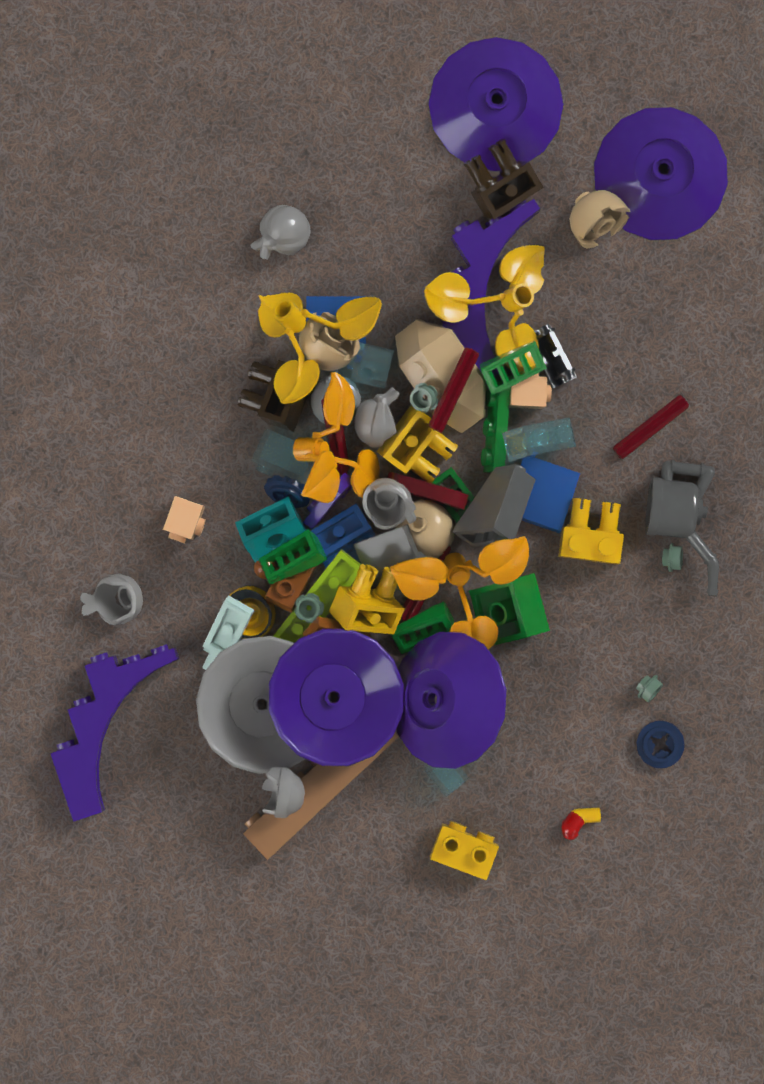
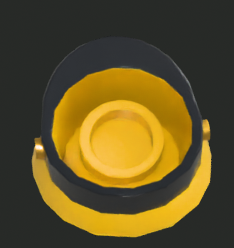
[229,586,276,639]

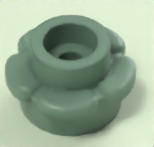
[410,383,439,412]
[662,543,683,572]
[295,593,324,623]
[636,675,663,703]

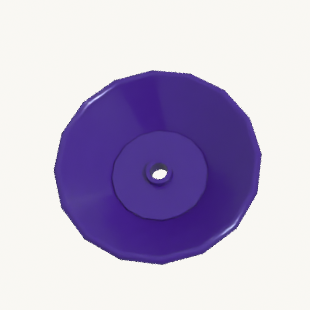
[429,37,564,171]
[594,107,728,240]
[269,628,404,766]
[396,632,507,769]

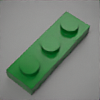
[481,387,511,473]

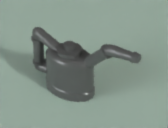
[645,460,719,597]

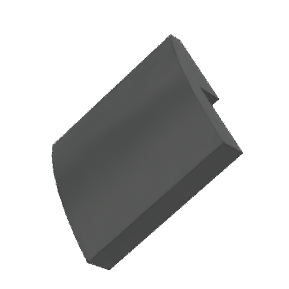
[353,524,426,591]

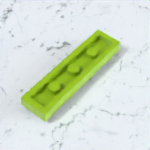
[273,549,360,643]

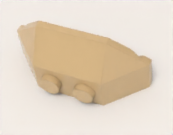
[395,319,486,433]

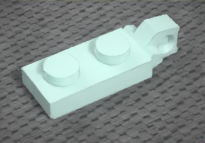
[202,595,254,670]

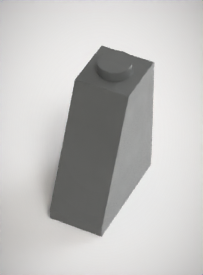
[453,464,536,547]

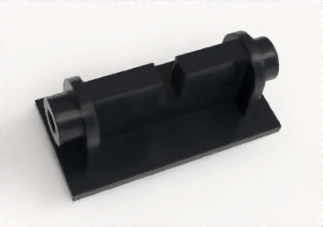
[535,324,576,389]

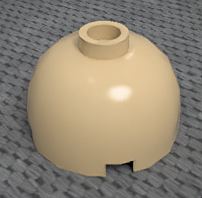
[569,190,630,249]
[299,312,360,372]
[394,499,455,558]

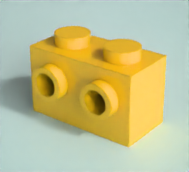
[430,821,499,880]

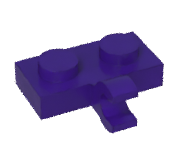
[303,473,352,529]

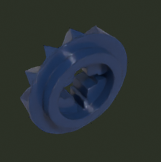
[264,475,310,508]
[636,721,684,768]

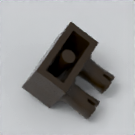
[463,139,544,219]
[238,360,308,432]

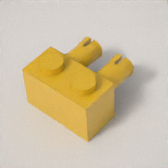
[376,405,458,483]
[558,498,624,565]
[329,564,405,634]

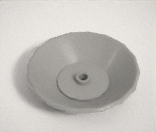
[196,636,332,774]

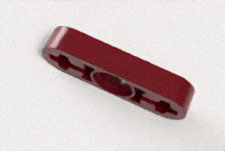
[387,472,469,510]

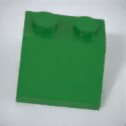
[469,573,550,646]

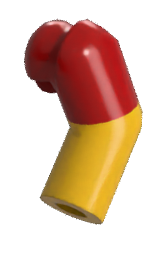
[561,808,601,840]

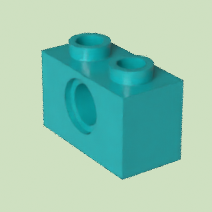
[235,496,306,563]

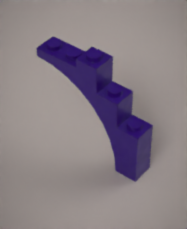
[441,199,540,385]
[50,644,179,822]

